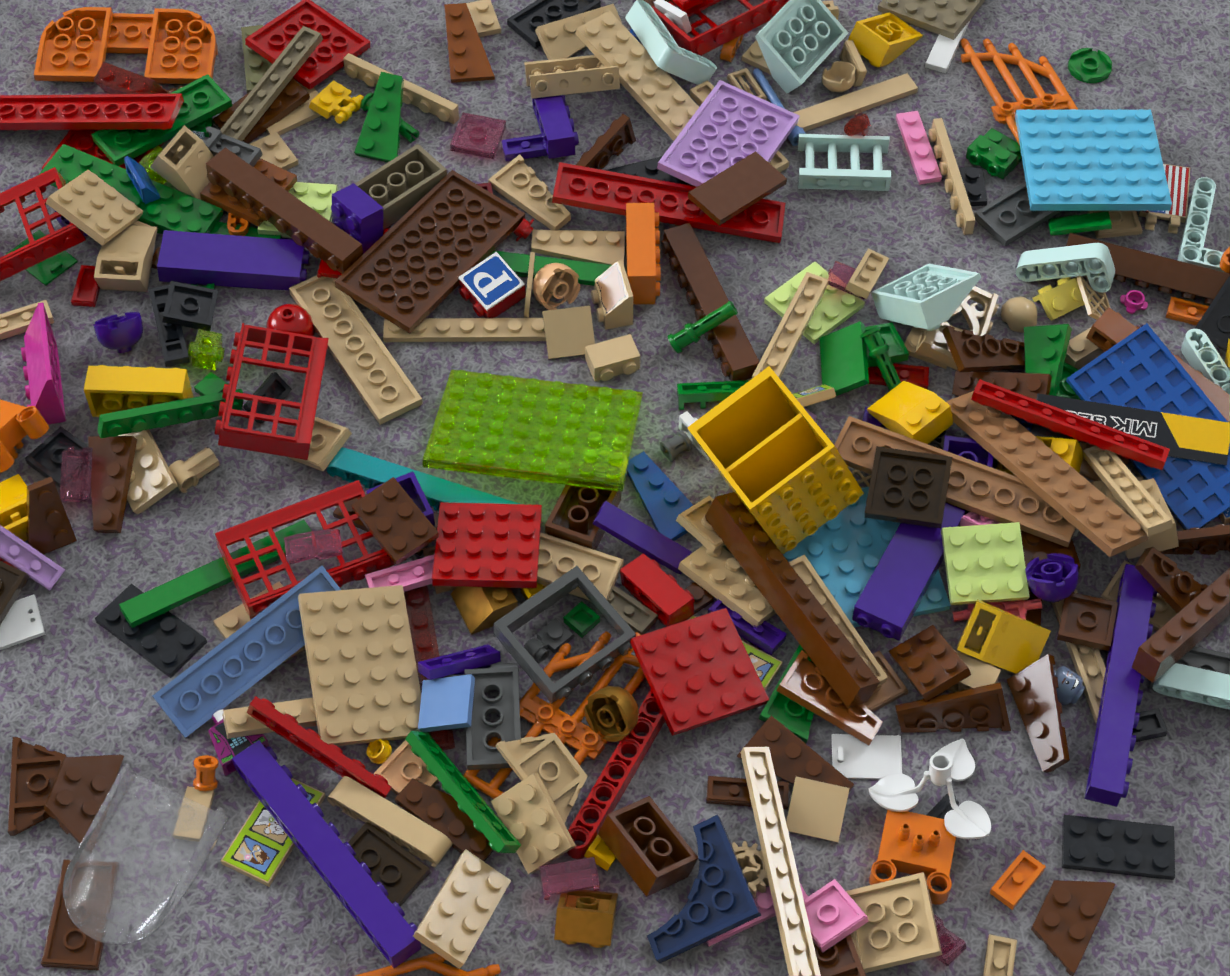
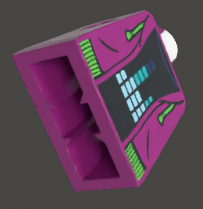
[208,709,269,776]

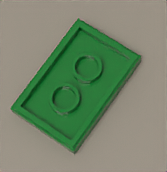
[819,321,869,397]

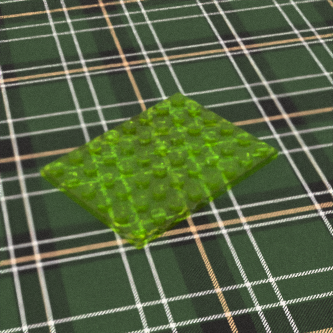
[423,369,643,492]

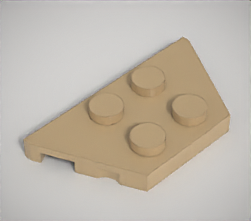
[495,733,588,824]

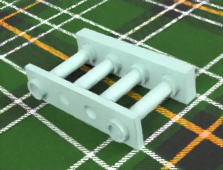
[798,134,891,191]

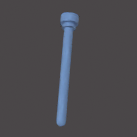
[753,68,806,146]

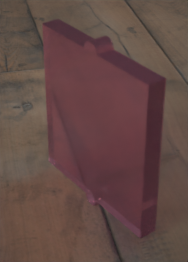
[828,261,865,300]

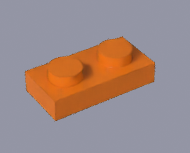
[990,850,1046,910]

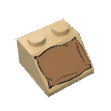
[591,260,633,330]

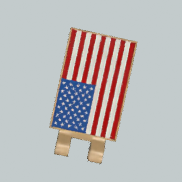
[1139,164,1190,234]

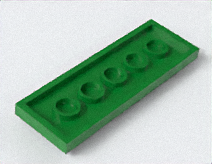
[91,74,233,166]

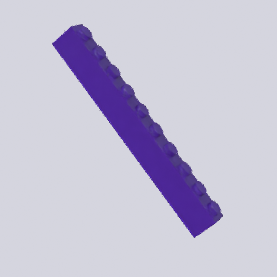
[1084,564,1158,807]
[232,740,422,968]

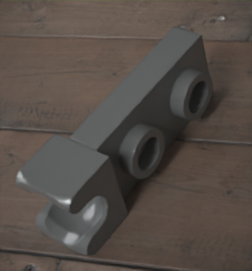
[200,126,263,167]

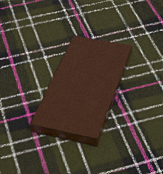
[688,151,787,226]
[41,859,120,970]

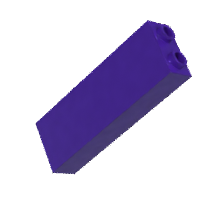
[157,230,310,290]
[852,503,965,641]

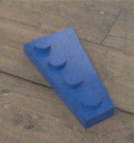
[627,451,693,541]

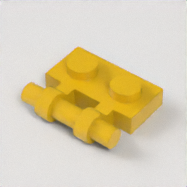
[309,80,364,124]

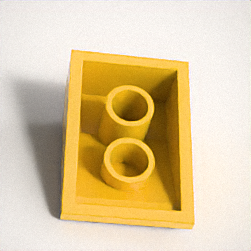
[848,12,923,67]
[867,381,953,444]

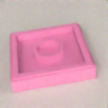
[804,879,869,953]

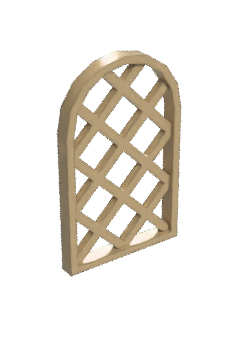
[524,252,535,318]
[1077,275,1110,320]

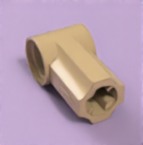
[169,448,220,493]

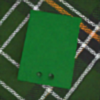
[1048,211,1112,236]
[6,230,78,286]

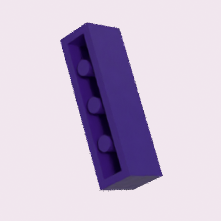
[532,95,579,159]

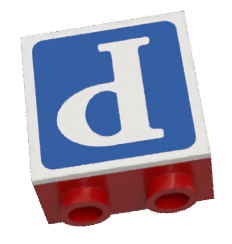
[458,252,526,318]

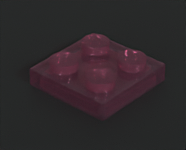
[450,112,506,159]

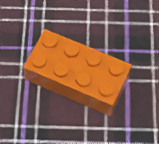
[626,203,661,305]

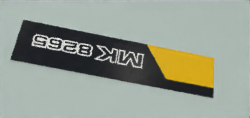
[1031,393,1230,465]

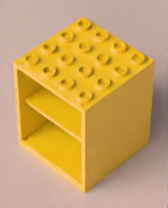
[687,366,864,554]

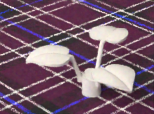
[868,738,991,839]

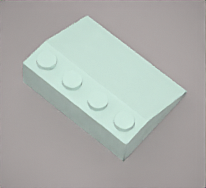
[755,0,848,93]
[871,264,981,331]

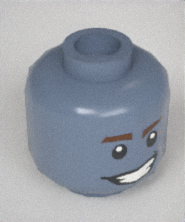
[1054,666,1085,706]

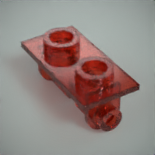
[844,110,871,137]

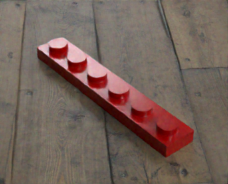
[247,696,392,798]

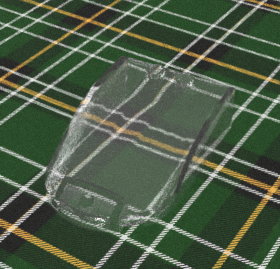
[63,763,229,945]

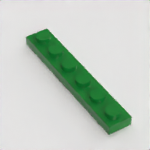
[97,389,244,438]
[405,731,521,853]

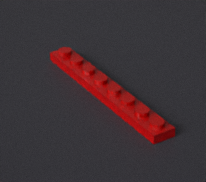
[971,379,1170,470]

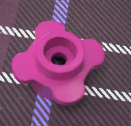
[1120,290,1148,314]

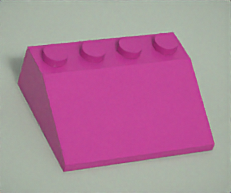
[21,302,66,425]

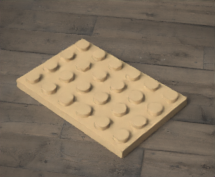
[298,585,421,746]

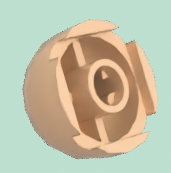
[532,263,580,310]

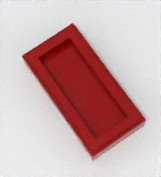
[71,265,100,307]

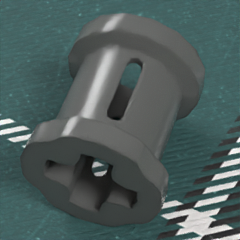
[660,430,692,461]

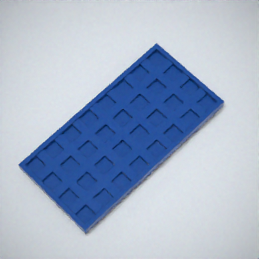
[1066,323,1230,530]

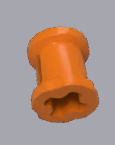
[193,755,218,791]

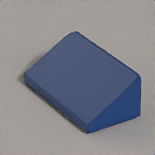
[124,156,160,204]

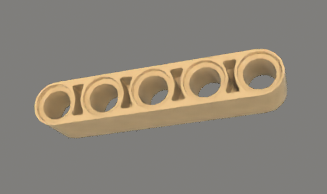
[327,776,452,867]

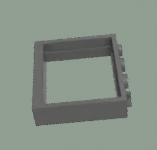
[493,566,636,704]

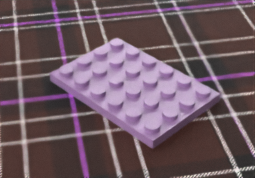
[657,80,799,187]

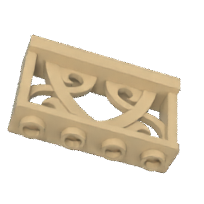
[914,286,999,371]

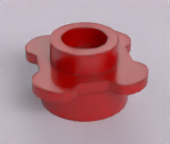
[513,218,534,241]

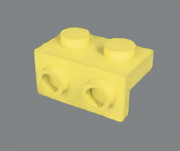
[1032,277,1091,321]

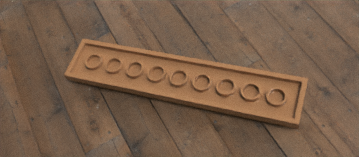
[946,391,1149,557]
[834,416,1076,547]

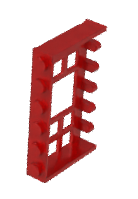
[652,0,789,56]
[0,167,86,281]
[215,323,329,460]
[215,480,395,620]

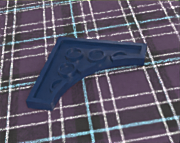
[647,814,761,964]

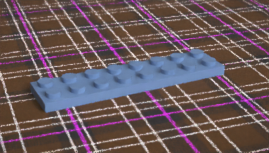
[152,566,341,738]

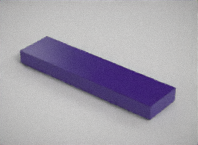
[593,501,692,575]

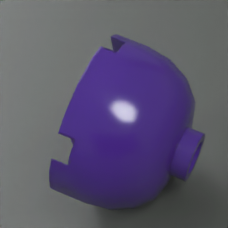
[93,312,143,353]
[1025,553,1079,602]

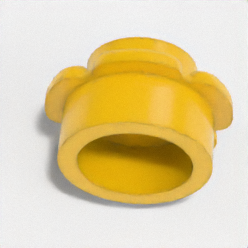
[366,739,392,764]

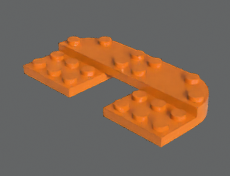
[34,7,218,84]

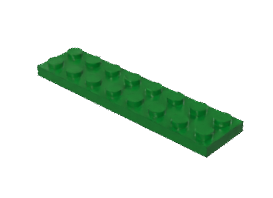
[39,144,223,233]

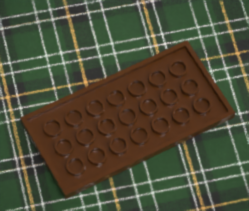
[335,170,525,334]

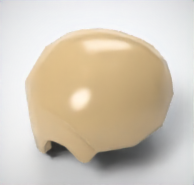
[822,61,856,93]
[1001,296,1037,333]

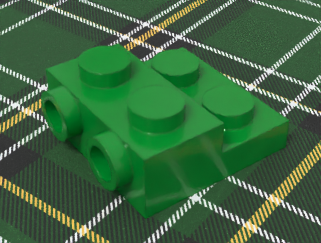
[966,128,1022,180]

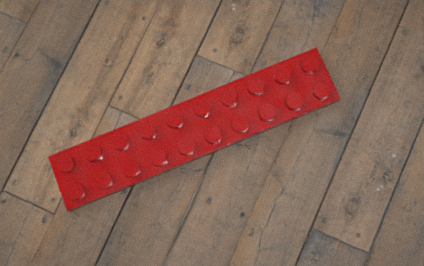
[0,93,184,131]
[552,162,786,243]

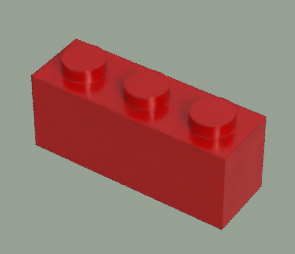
[620,553,695,627]

